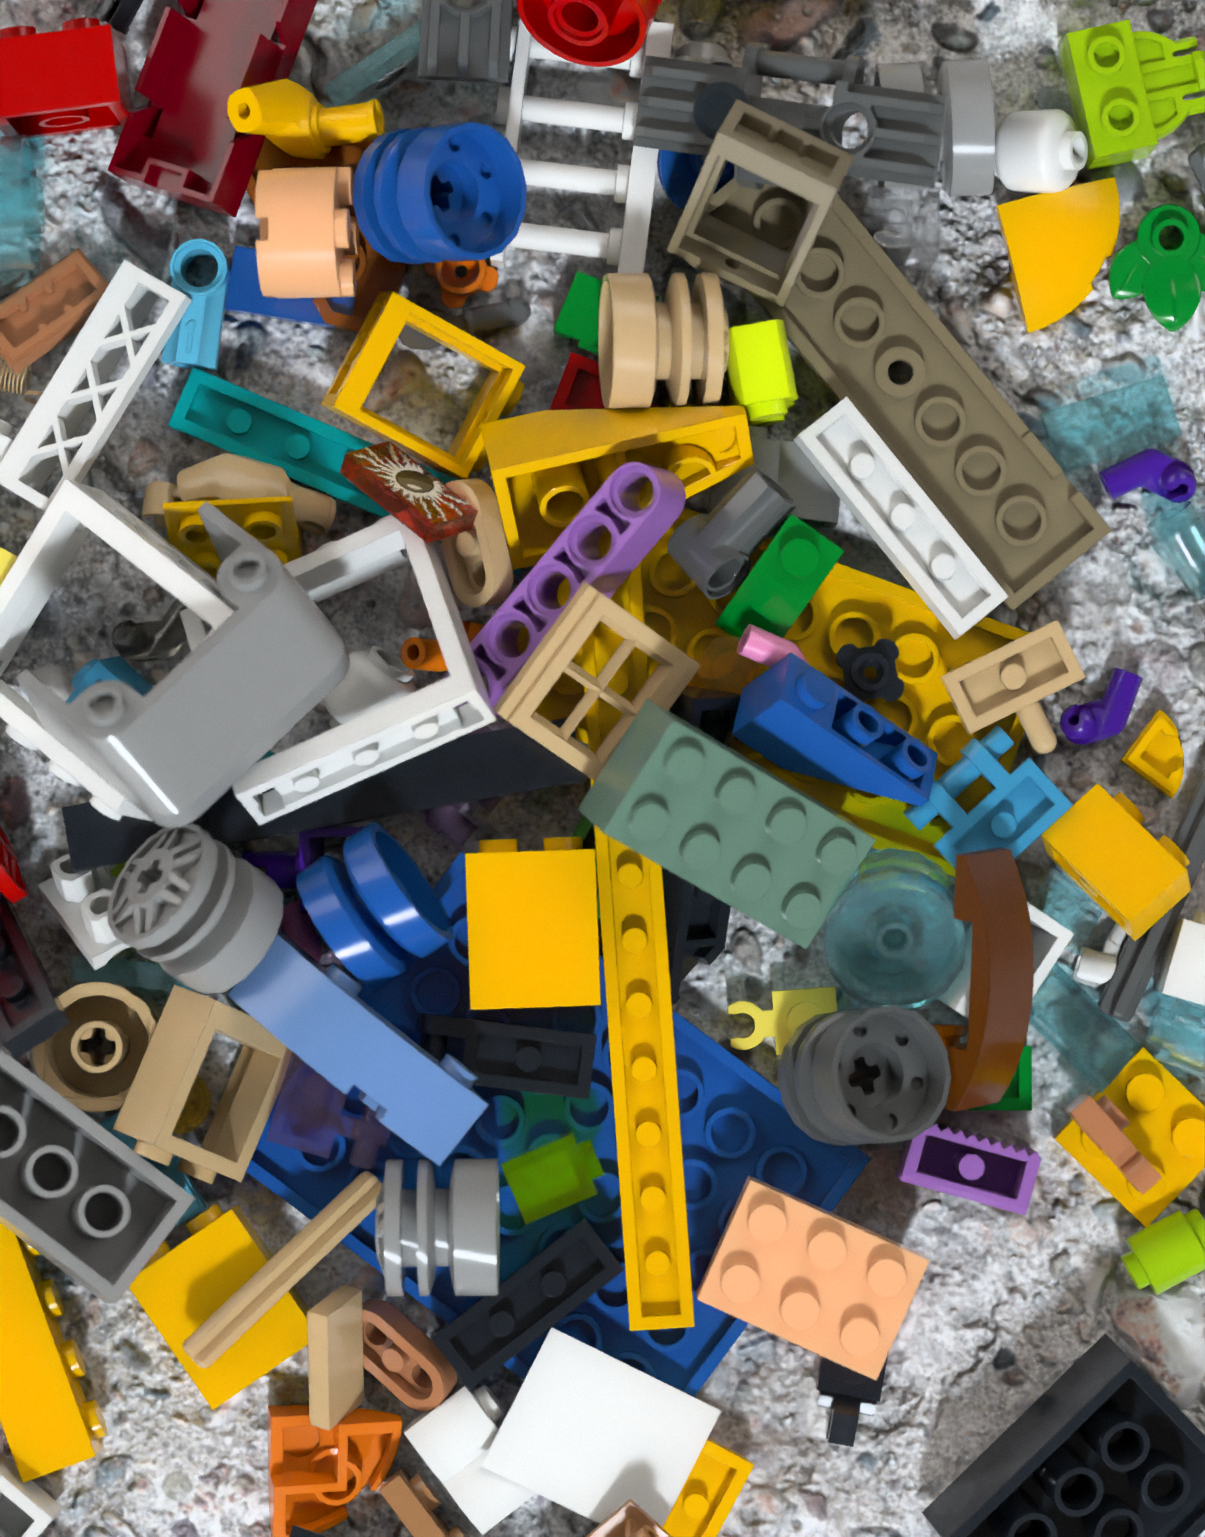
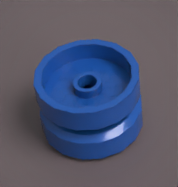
[296,822,454,991]

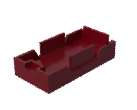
[107,0,318,218]

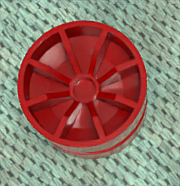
[517,0,662,67]

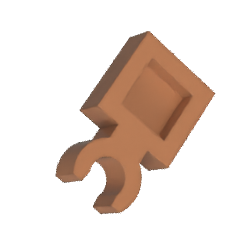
[1064,1092,1162,1194]

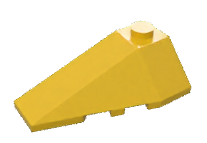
[480,405,754,570]

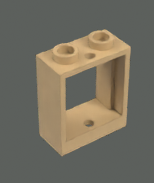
[113,985,295,1184]

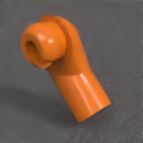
[400,621,485,672]

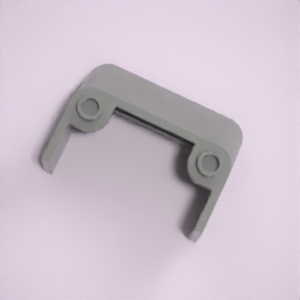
[16,501,350,828]

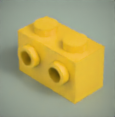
[1041,783,1191,941]

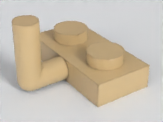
[940,620,1086,756]

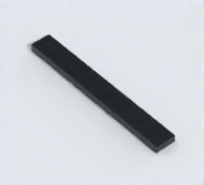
[62,718,584,872]

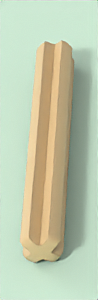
[182,1171,382,1368]

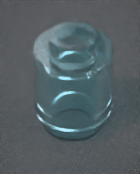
[1146,999,1205,1080]

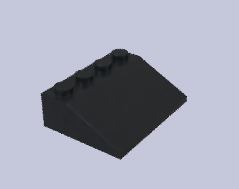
[922,1334,1205,1537]

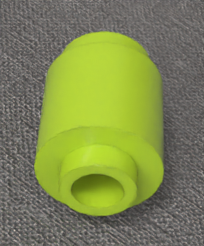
[1120,1208,1205,1296]

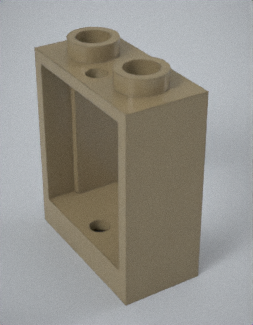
[666,99,855,307]

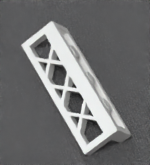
[0,260,192,512]
[794,396,1009,640]

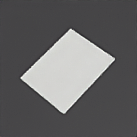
[481,1327,721,1527]

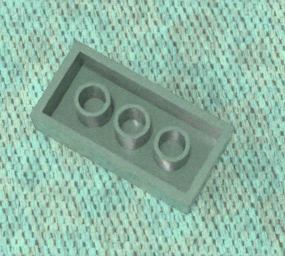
[578,699,876,950]

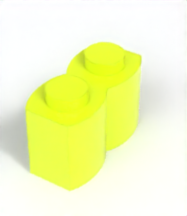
[725,319,798,427]

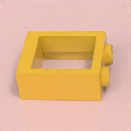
[320,292,526,479]

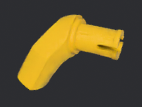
[227,78,385,159]

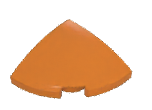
[267,1405,402,1537]

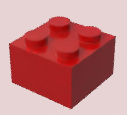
[0,17,133,141]

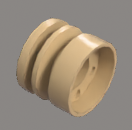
[598,273,729,409]

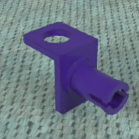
[241,826,384,915]

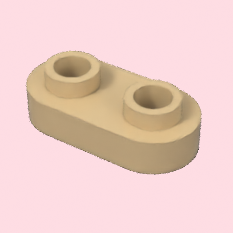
[435,478,513,608]

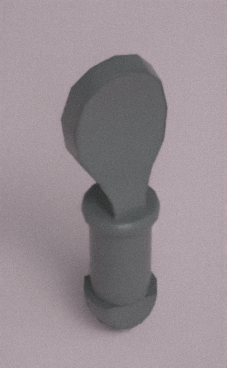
[399,297,531,350]

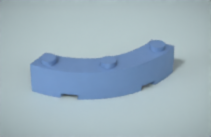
[227,927,489,1166]

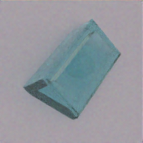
[1029,963,1142,1093]

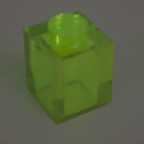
[500,1130,605,1224]

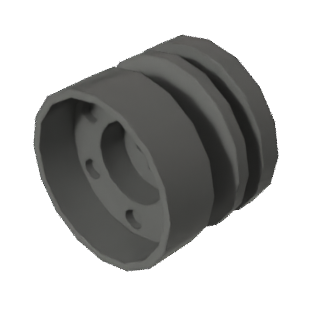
[778,1005,951,1146]

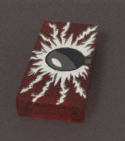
[340,441,478,543]

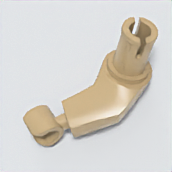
[141,453,336,535]

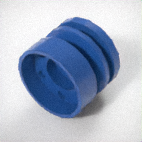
[353,122,527,264]

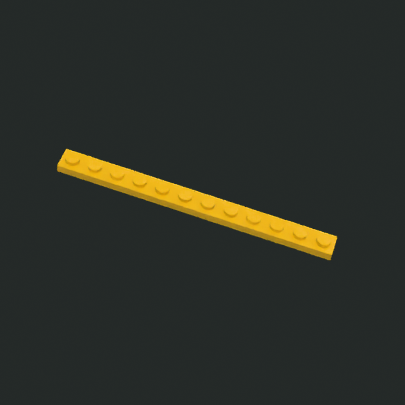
[581,554,695,1331]

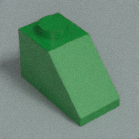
[715,514,844,641]

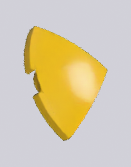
[994,177,1120,334]

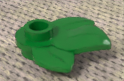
[1108,204,1205,332]

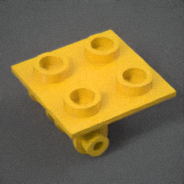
[162,496,302,580]

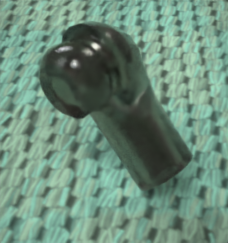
[111,598,188,663]

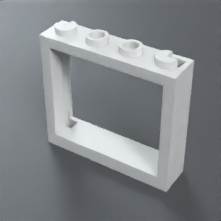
[0,479,236,821]
[179,507,496,825]

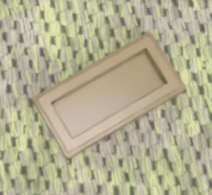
[307,1284,364,1431]

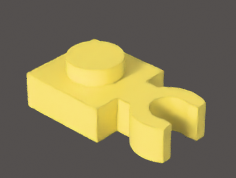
[727,986,837,1055]

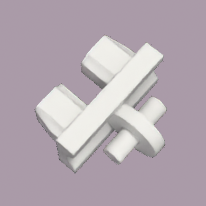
[38,854,131,970]

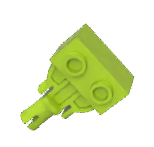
[1058,19,1205,171]

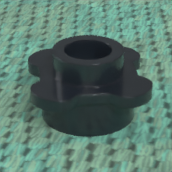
[836,639,904,702]

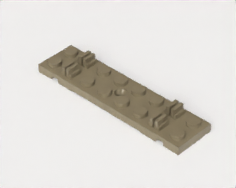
[705,177,1112,613]

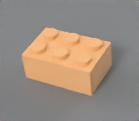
[696,1175,929,1380]

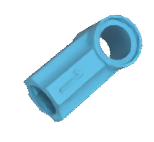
[161,239,231,371]

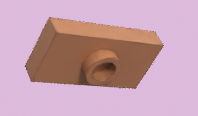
[0,247,109,375]

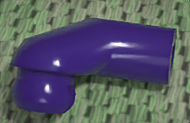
[1098,448,1197,503]
[1060,667,1143,745]

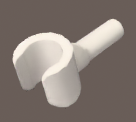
[1072,923,1127,987]

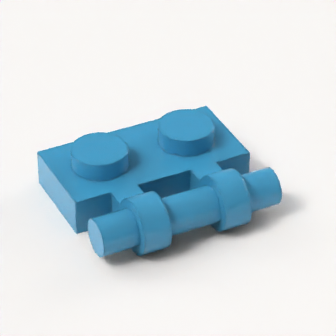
[903,725,1073,869]

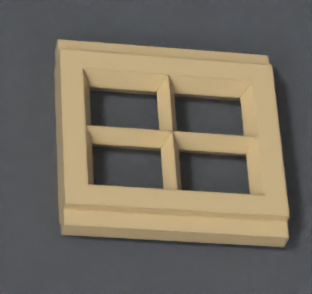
[492,581,701,781]

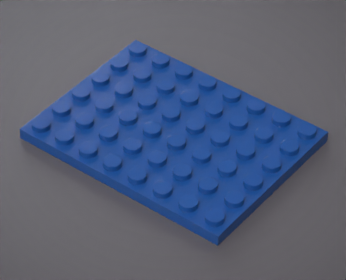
[246,851,872,1397]

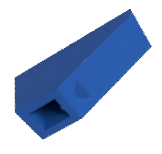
[732,652,938,807]

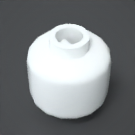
[995,109,1088,194]
[323,646,417,729]

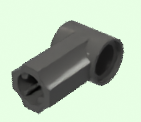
[667,466,796,599]

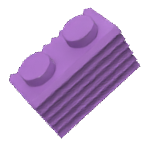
[896,1123,1041,1215]

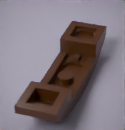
[945,847,1034,1112]

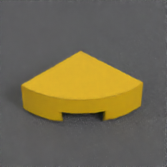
[1119,709,1184,799]

